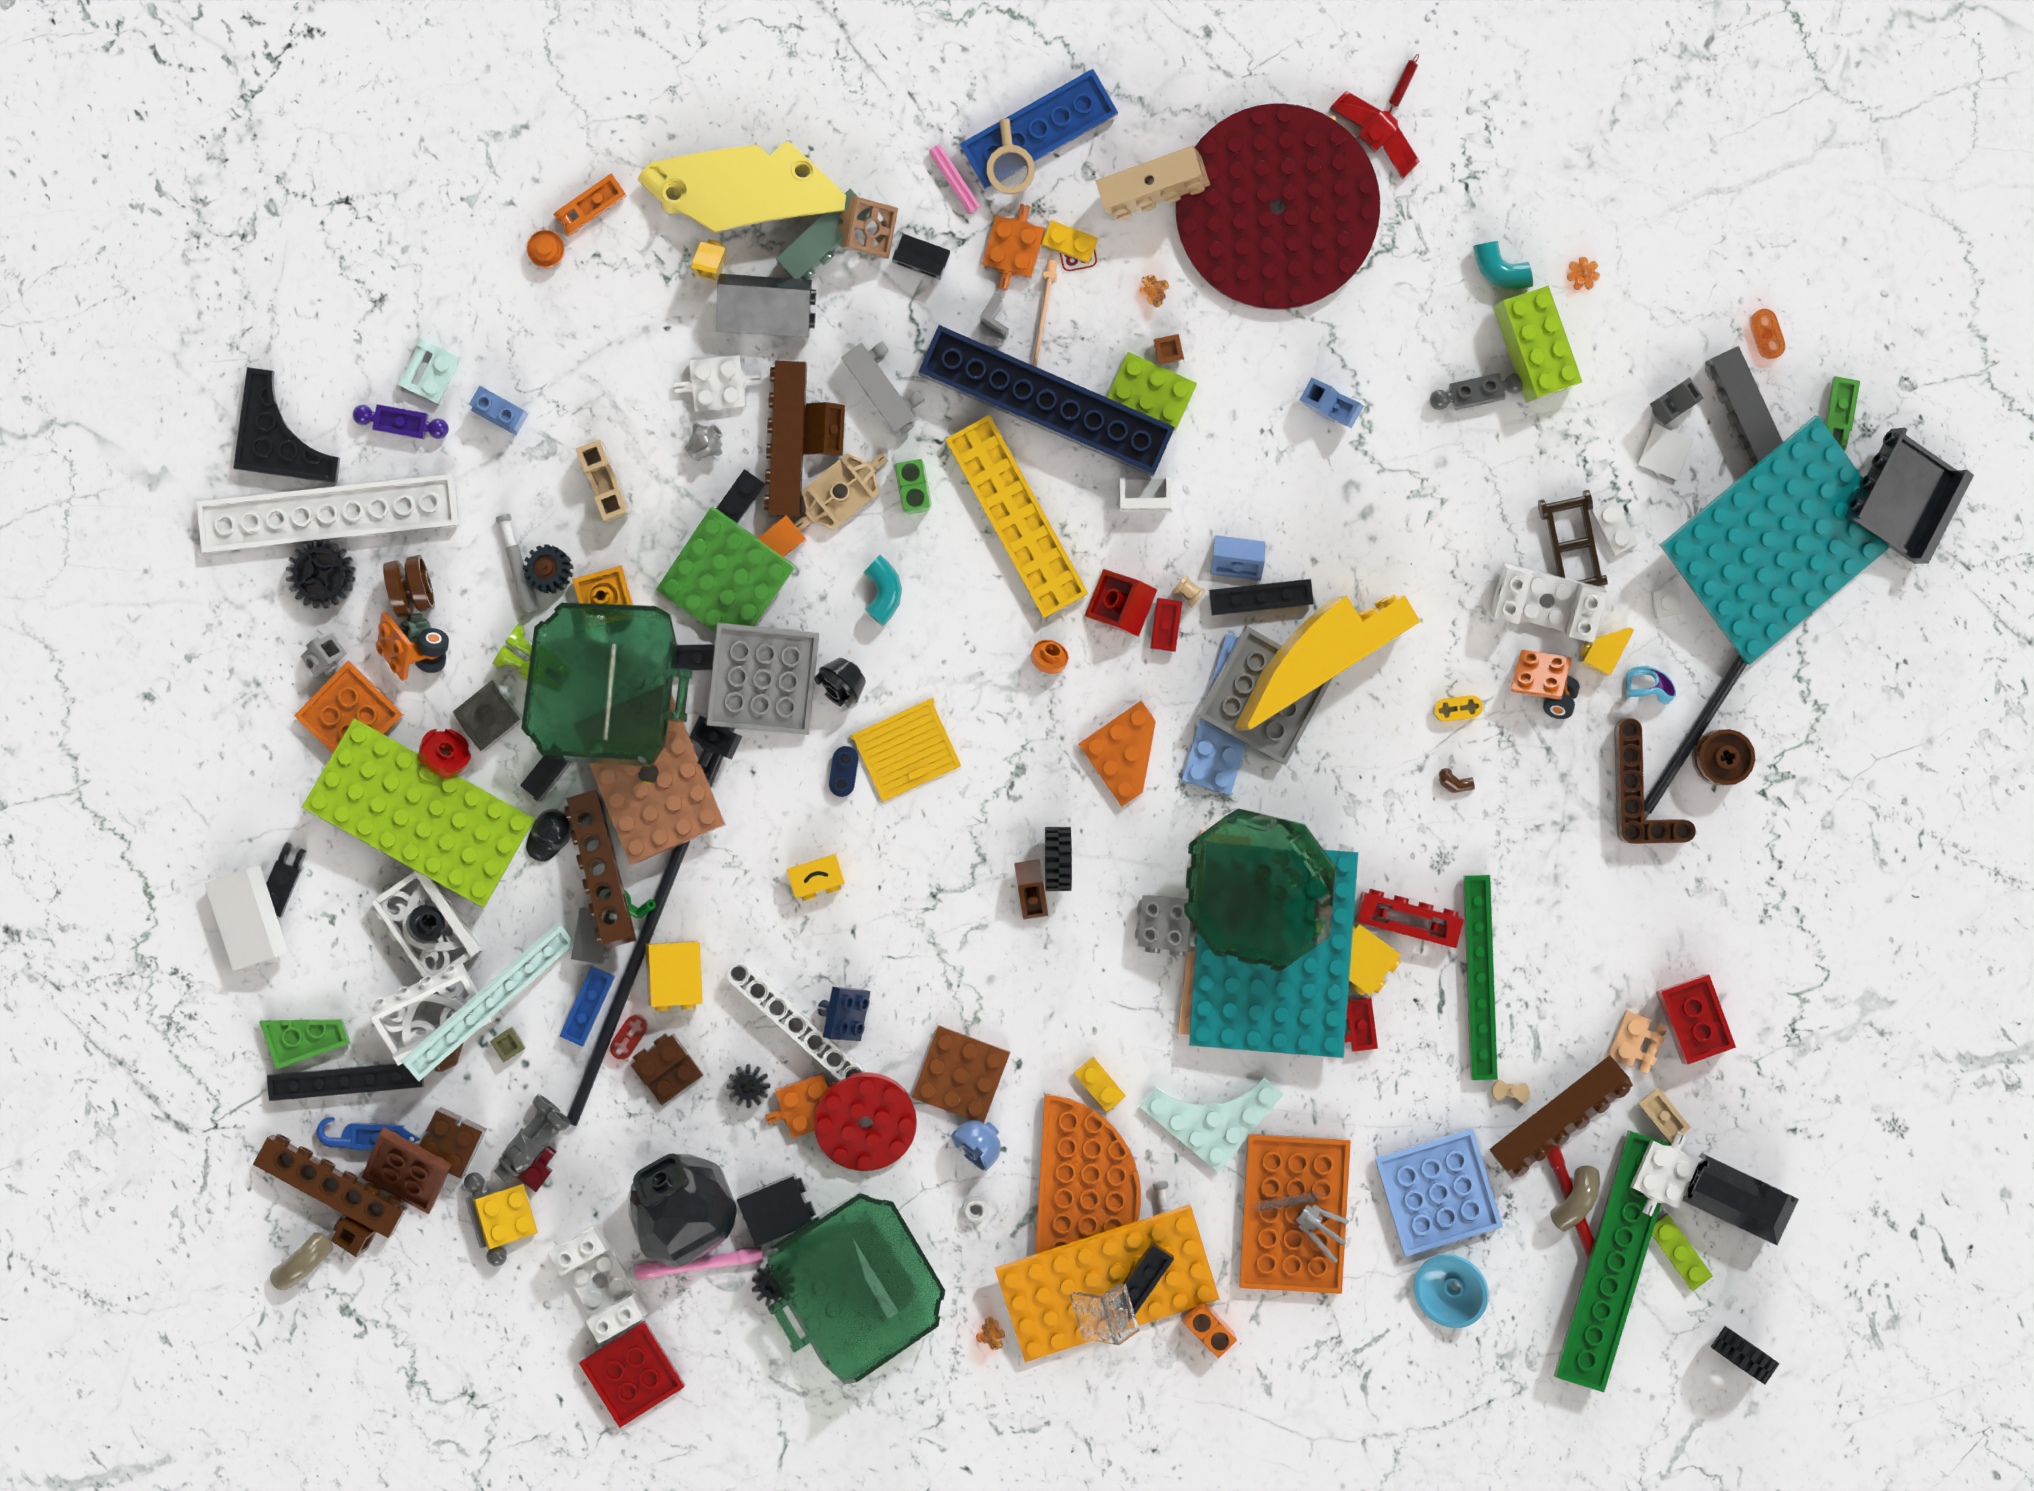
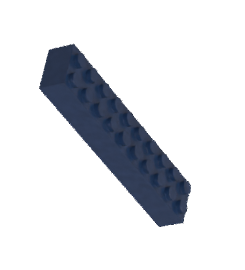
[918,325,1175,477]

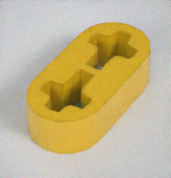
[1433,695,1483,722]

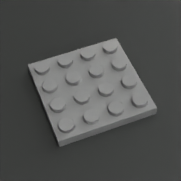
[706,622,820,735]
[1196,626,1333,765]

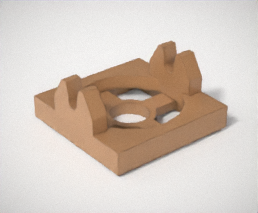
[837,196,898,259]

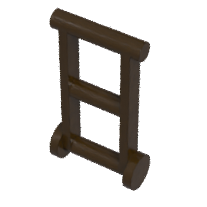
[1538,490,1608,586]

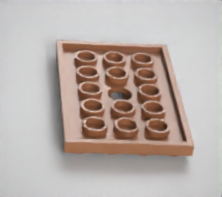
[573,684,726,866]

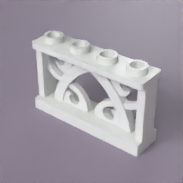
[371,871,484,980]
[369,963,491,1065]

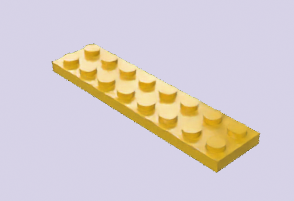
[945,415,1089,618]

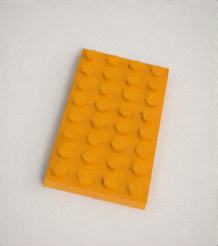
[994,1204,1220,1362]

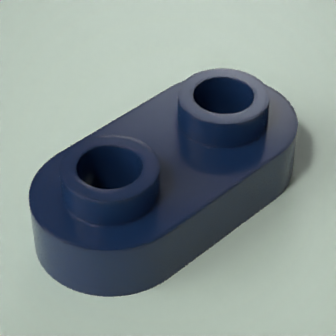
[829,746,859,797]

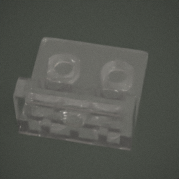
[1070,1284,1140,1345]

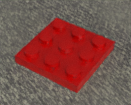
[579,1320,686,1428]

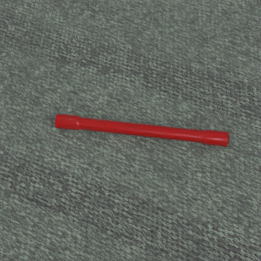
[1547,1145,1594,1260]

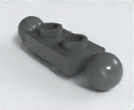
[1430,373,1523,410]
[464,1172,507,1267]

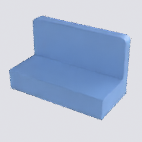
[1210,535,1265,581]

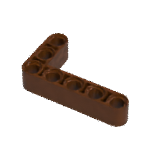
[1614,718,1696,844]

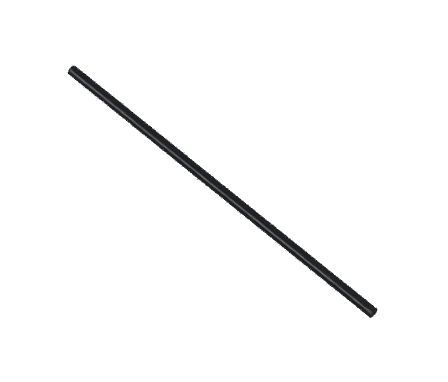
[567,727,735,1126]

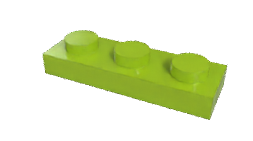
[1652,1213,1713,1291]

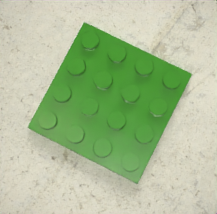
[656,506,796,632]

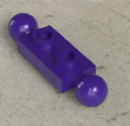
[352,404,449,439]

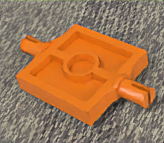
[982,204,1045,291]
[765,1072,829,1139]

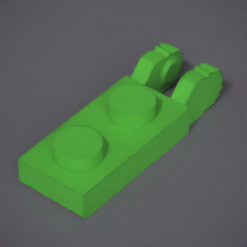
[1825,376,1860,451]

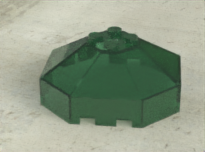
[1184,808,1336,972]

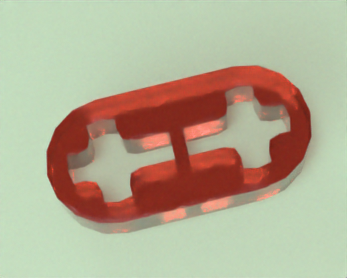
[610,1014,648,1059]

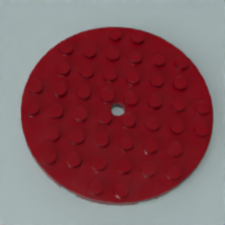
[1175,103,1380,310]

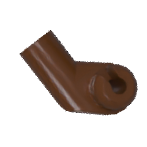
[1438,768,1475,793]
[434,1043,464,1072]

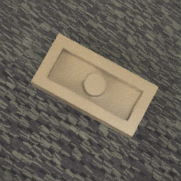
[1638,1087,1691,1144]

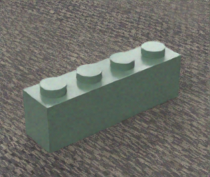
[776,189,872,280]

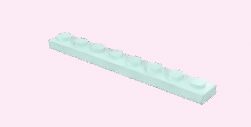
[401,923,574,1081]

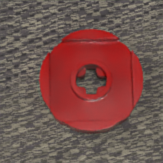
[417,729,471,779]

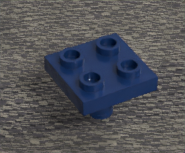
[817,986,871,1041]

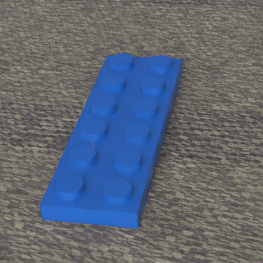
[960,69,1118,190]

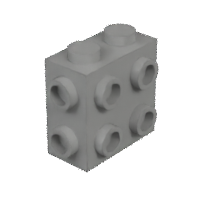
[1135,895,1200,956]

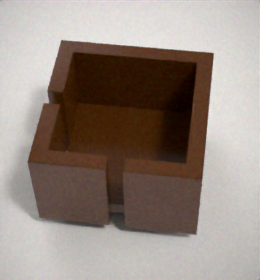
[420,1107,487,1179]

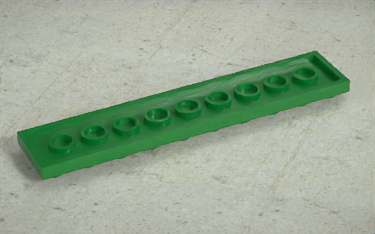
[1554,1130,1672,1392]

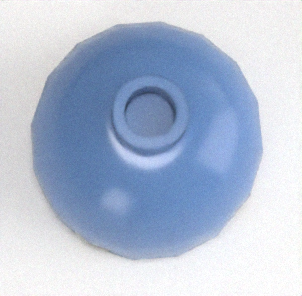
[950,1120,1001,1171]

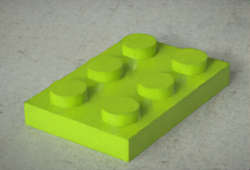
[1107,352,1197,431]

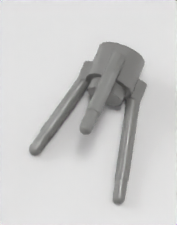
[1296,1204,1349,1263]

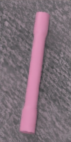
[634,1247,764,1280]

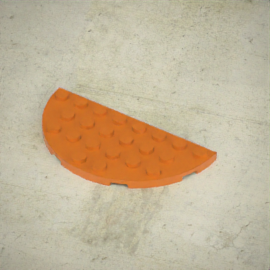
[1035,1094,1141,1254]

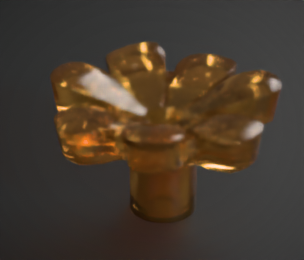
[1567,257,1600,290]
[1140,275,1169,307]
[976,1316,1005,1350]

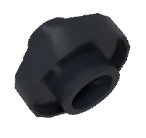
[406,905,445,944]

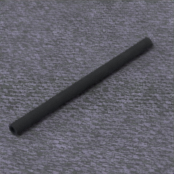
[1644,655,1748,814]

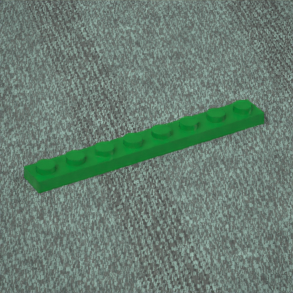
[1463,875,1498,1080]

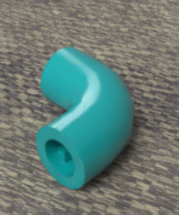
[1473,241,1533,289]
[863,554,902,626]

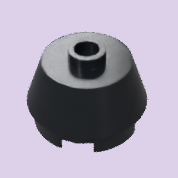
[814,658,866,708]

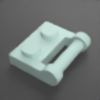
[397,338,461,405]

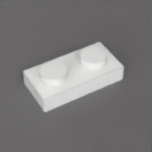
[1591,498,1638,556]

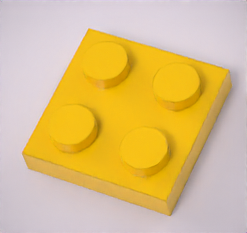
[473,1184,538,1249]

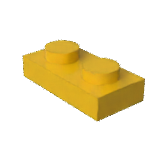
[1041,220,1098,264]
[1074,1056,1126,1113]

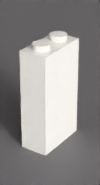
[204,865,289,973]

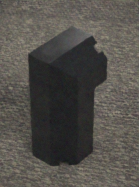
[1682,1153,1799,1245]

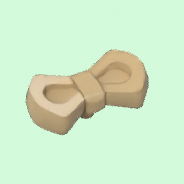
[1491,1079,1530,1104]

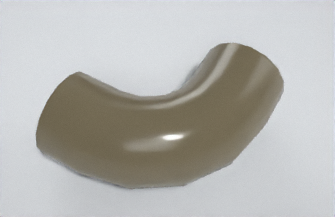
[1550,1165,1600,1232]
[270,1232,333,1291]

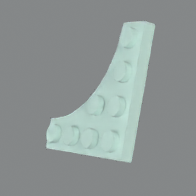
[1140,1077,1283,1173]

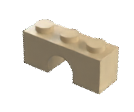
[575,440,630,523]

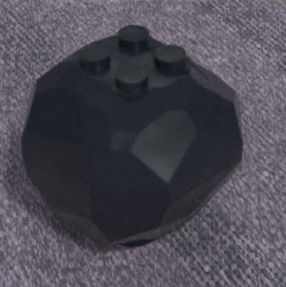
[628,1153,737,1267]

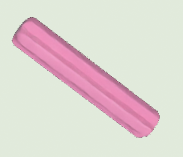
[929,145,979,214]

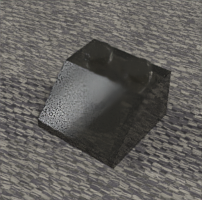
[453,680,525,752]

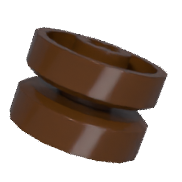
[383,555,435,618]
[1692,729,1756,785]

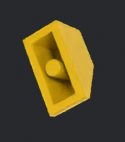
[691,239,728,281]
[1579,627,1634,676]

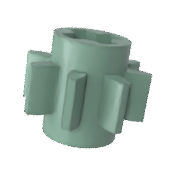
[399,613,431,643]

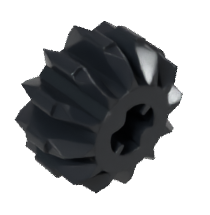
[727,1064,771,1108]
[752,1263,795,1306]

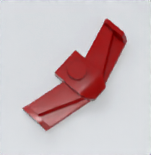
[1329,91,1420,180]

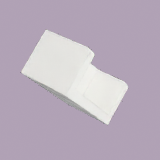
[1119,477,1172,510]

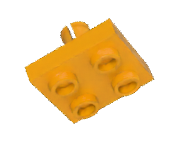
[572,565,636,629]

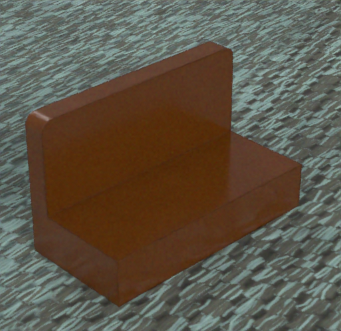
[803,402,845,456]

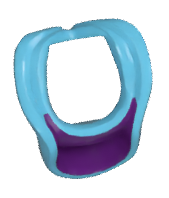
[1625,666,1676,705]

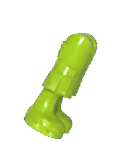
[492,624,572,693]

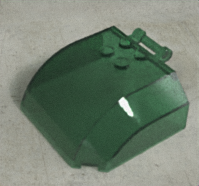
[521,603,693,767]
[765,1193,945,1384]

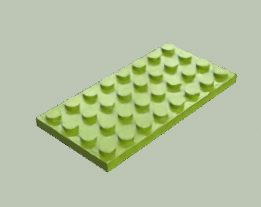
[302,718,535,909]

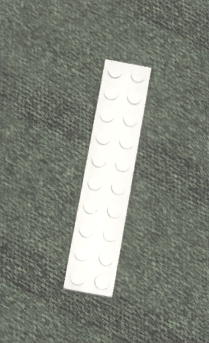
[196,474,459,553]

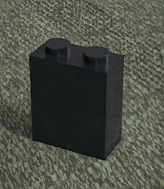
[736,1173,817,1247]

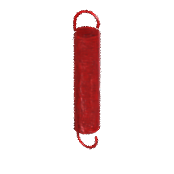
[1389,54,1419,113]

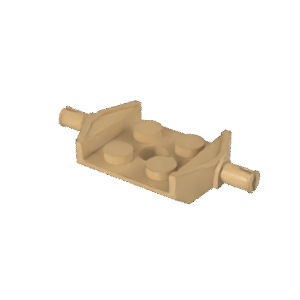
[794,452,888,532]

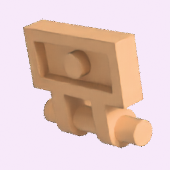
[1607,1010,1667,1074]

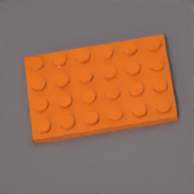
[1239,1134,1351,1294]

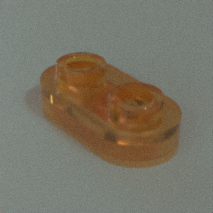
[1750,309,1785,359]

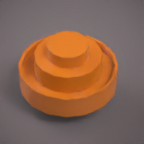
[527,230,565,269]
[1030,640,1069,674]

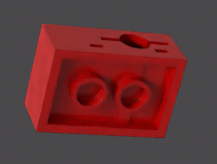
[1656,975,1736,1065]

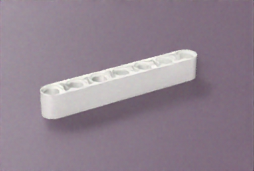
[727,961,865,1081]

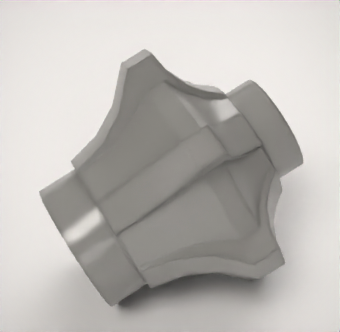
[685,422,723,461]

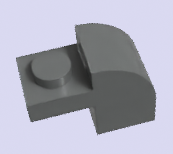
[1650,377,1704,425]

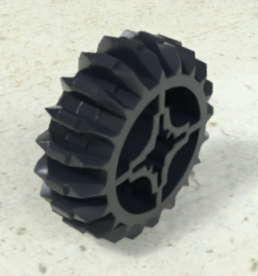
[286,540,356,609]

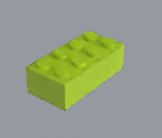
[1493,285,1583,403]

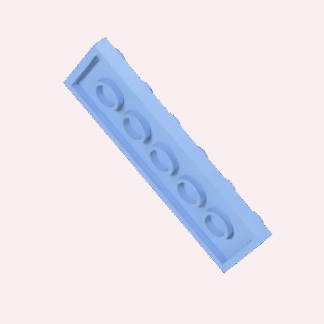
[1181,634,1246,795]

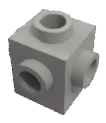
[300,633,347,677]

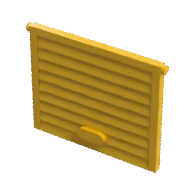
[850,698,961,802]

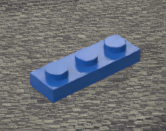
[560,966,616,1047]

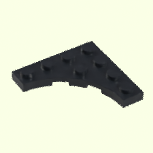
[233,367,340,483]

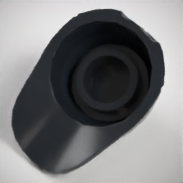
[526,809,574,862]

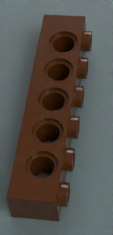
[564,790,637,949]
[253,1134,407,1238]

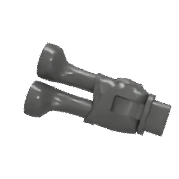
[494,1094,571,1183]

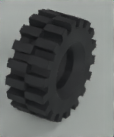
[1045,827,1072,891]
[1711,1326,1780,1385]

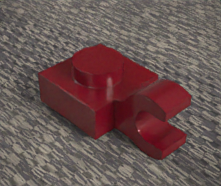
[516,1146,557,1192]

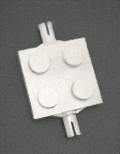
[674,355,762,412]
[1630,1132,1699,1216]

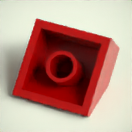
[1085,569,1158,637]

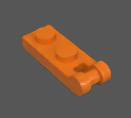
[553,173,627,236]

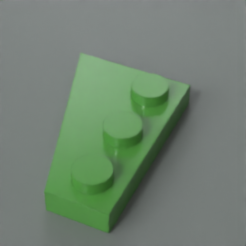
[259,1019,351,1070]

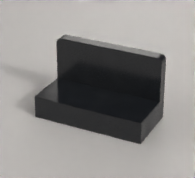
[892,234,950,280]
[520,746,573,802]

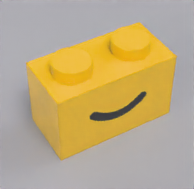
[786,853,846,901]

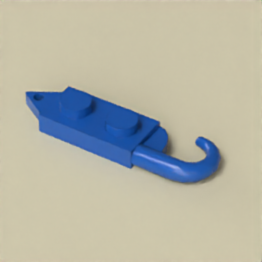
[316,1117,420,1150]

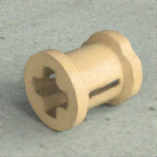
[1172,574,1206,608]

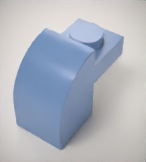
[1299,377,1364,429]

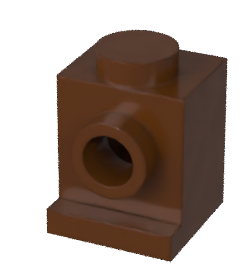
[331,1216,376,1257]

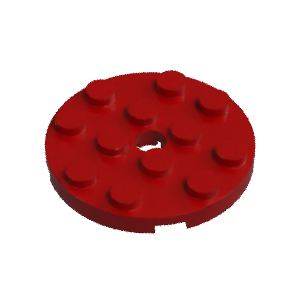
[814,1072,917,1171]

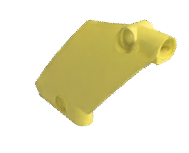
[638,141,846,233]

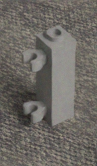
[841,341,925,435]

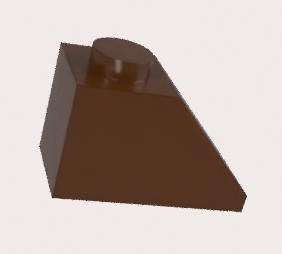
[1014,859,1048,920]

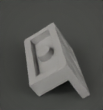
[980,294,1009,339]

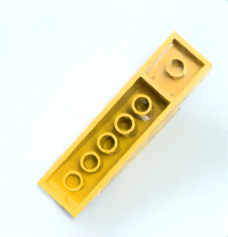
[1235,594,1421,731]

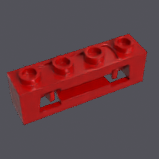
[1355,889,1464,948]

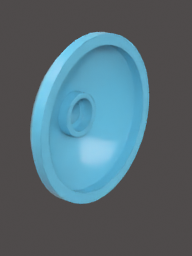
[1414,1254,1489,1328]

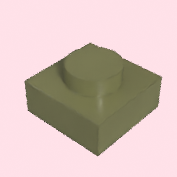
[490,1026,526,1063]

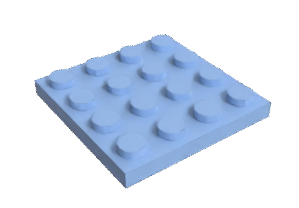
[1374,1128,1503,1257]

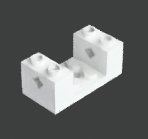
[1490,563,1608,643]
[548,1223,648,1344]

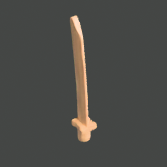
[1033,260,1058,367]

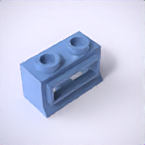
[469,385,529,436]

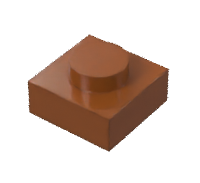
[1153,334,1184,365]

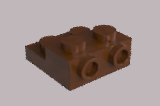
[631,1033,704,1105]

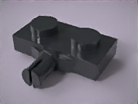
[690,715,743,767]

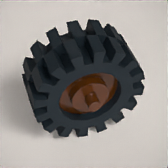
[523,544,574,594]

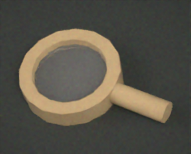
[987,119,1035,195]

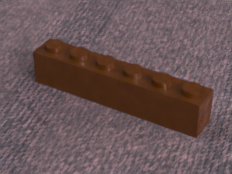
[764,360,807,518]
[1489,1055,1633,1180]

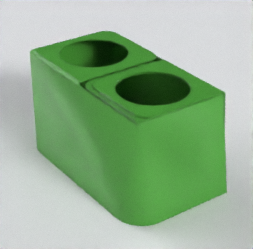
[894,459,932,515]

